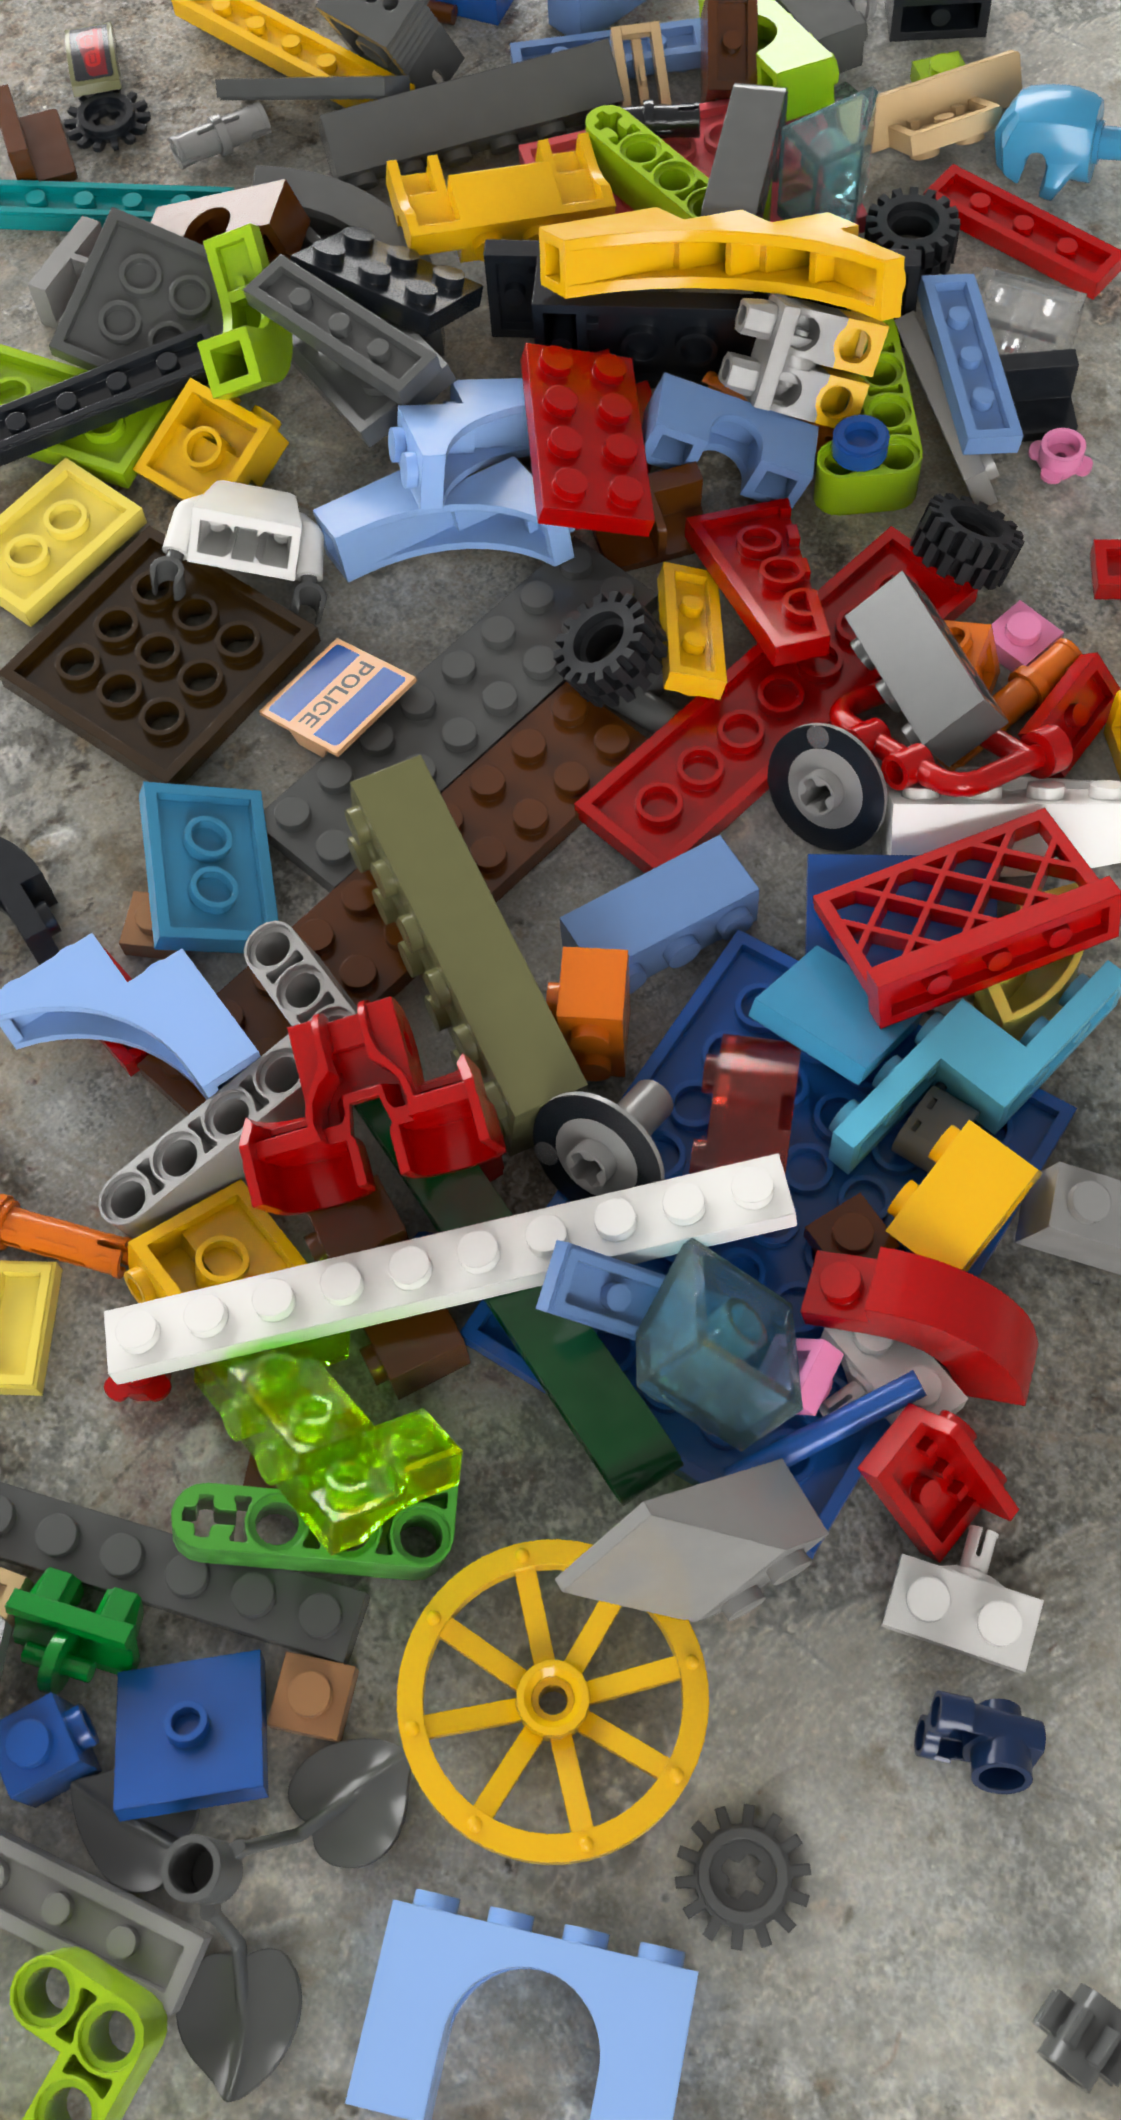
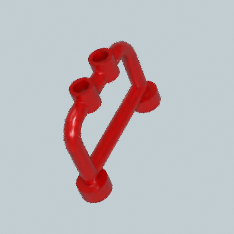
[829,679,1073,797]

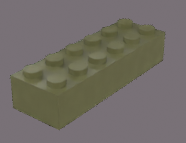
[344,754,588,1157]

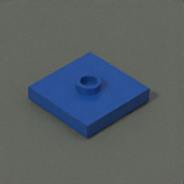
[113,1649,269,1822]

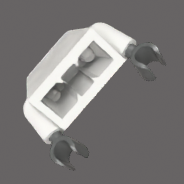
[150,480,327,625]

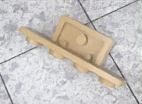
[835,50,1022,162]

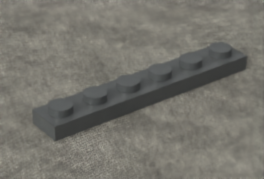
[0,1482,370,1664]

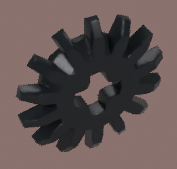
[64,89,151,153]

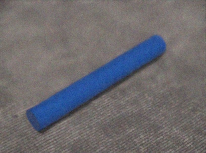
[723,1370,927,1476]

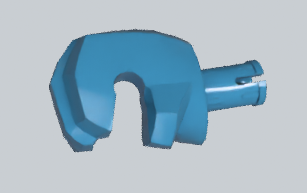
[995,84,1121,201]

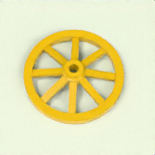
[397,1539,709,1865]

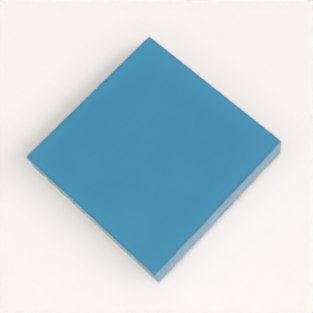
[748,945,924,1086]

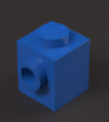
[0,1692,102,1808]

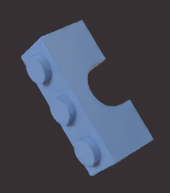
[642,372,819,509]

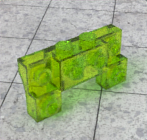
[194,1330,463,1556]

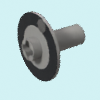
[768,723,888,851]
[533,1079,673,1202]

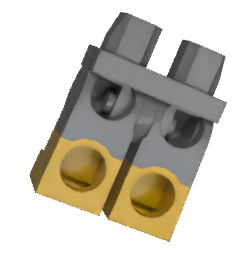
[718,293,889,429]

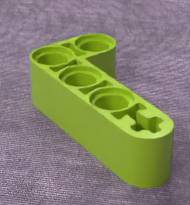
[585,105,772,222]
[813,319,923,516]
[10,1946,167,2120]

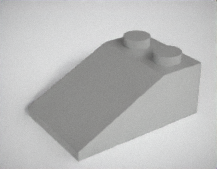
[555,1459,829,1623]

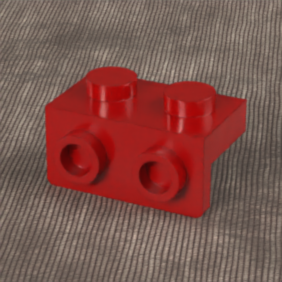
[857,1403,1019,1563]

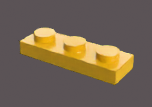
[657,561,727,700]

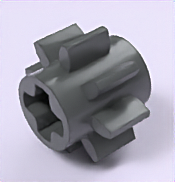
[1032,1983,1121,2094]

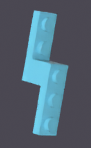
[828,960,1121,1175]

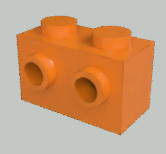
[546,946,630,1081]

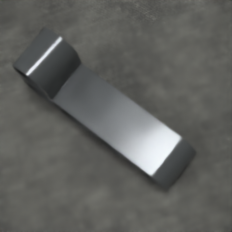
[701,82,788,218]

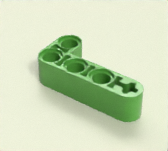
[171,1432,460,1581]

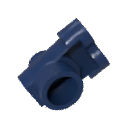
[914,1690,1046,1794]

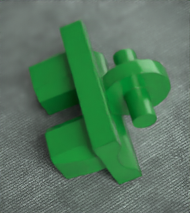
[5,1567,144,1695]

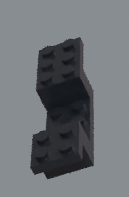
[484,239,921,389]

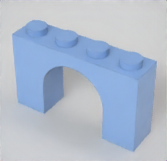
[345,1889,699,2120]

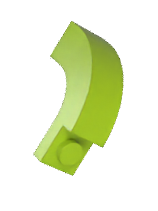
[197,223,293,400]

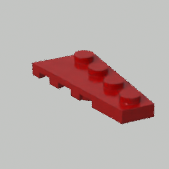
[684,498,831,666]

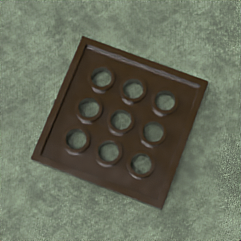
[0,525,321,785]

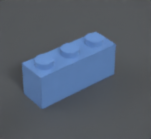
[560,835,759,994]

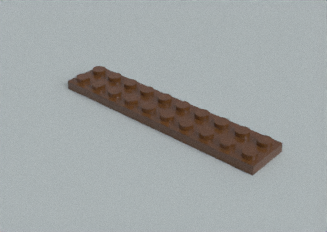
[137,681,647,1116]

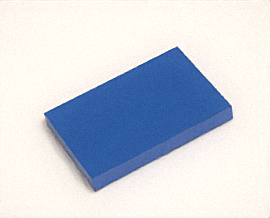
[805,854,998,967]

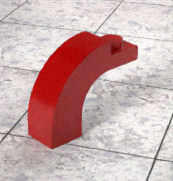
[800,1247,1039,1406]

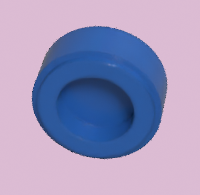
[831,415,890,472]

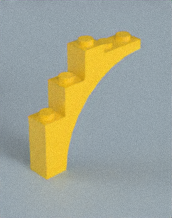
[539,207,906,321]

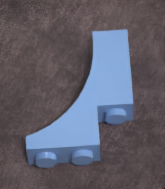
[388,378,530,510]
[313,456,575,583]
[0,933,261,1100]

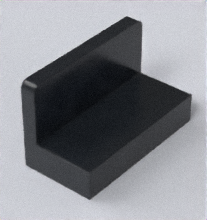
[999,349,1079,442]

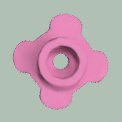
[1028,428,1093,484]

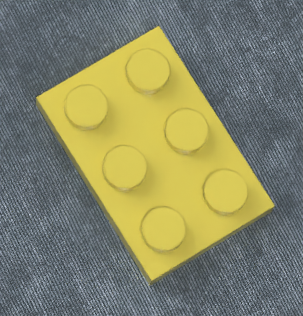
[0,458,147,627]

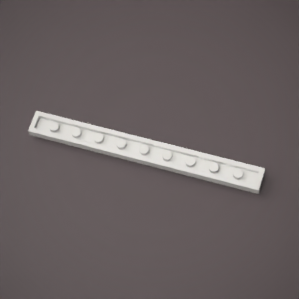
[104,1153,797,1385]

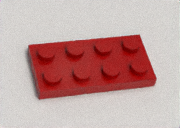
[521,343,655,537]

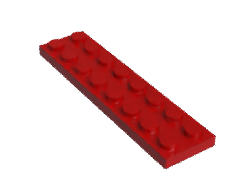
[574,526,978,873]

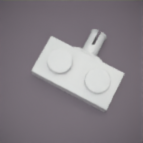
[819,1327,968,1425]
[881,1525,1044,1674]

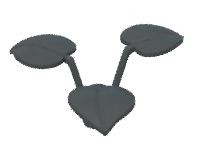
[70,1738,412,2102]

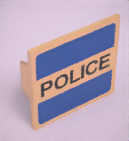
[259,638,417,758]

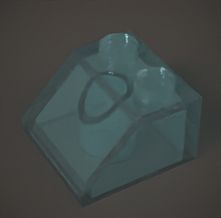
[777,86,878,224]
[636,1237,803,1452]

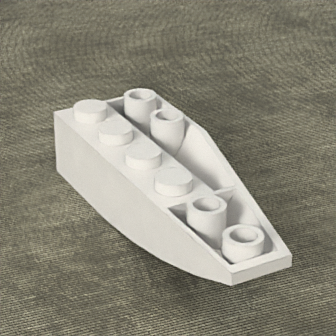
[880,766,1121,877]

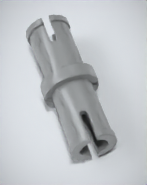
[168,101,271,170]

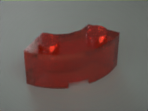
[689,1033,801,1174]

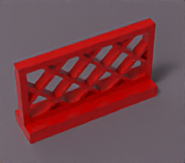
[813,808,1121,1029]

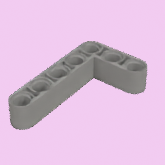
[98,921,357,1239]

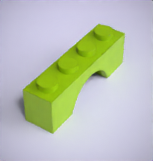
[698,0,839,122]

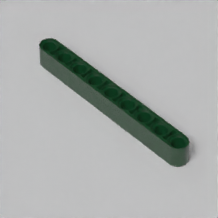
[353,1098,684,1506]

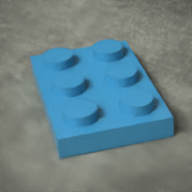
[139,782,279,953]

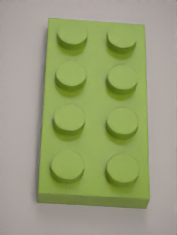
[0,344,175,489]

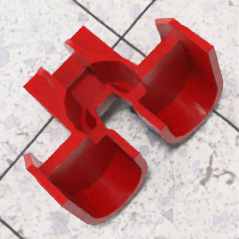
[239,996,506,1216]

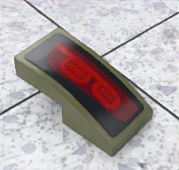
[65,22,122,97]

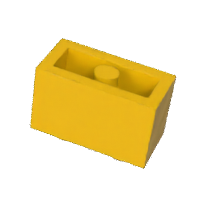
[885,1120,1043,1272]

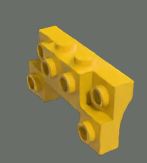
[386,132,616,263]

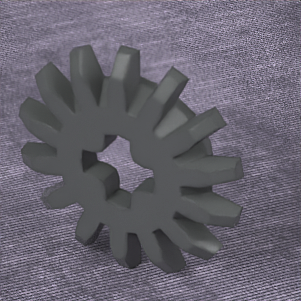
[675,1804,811,1950]

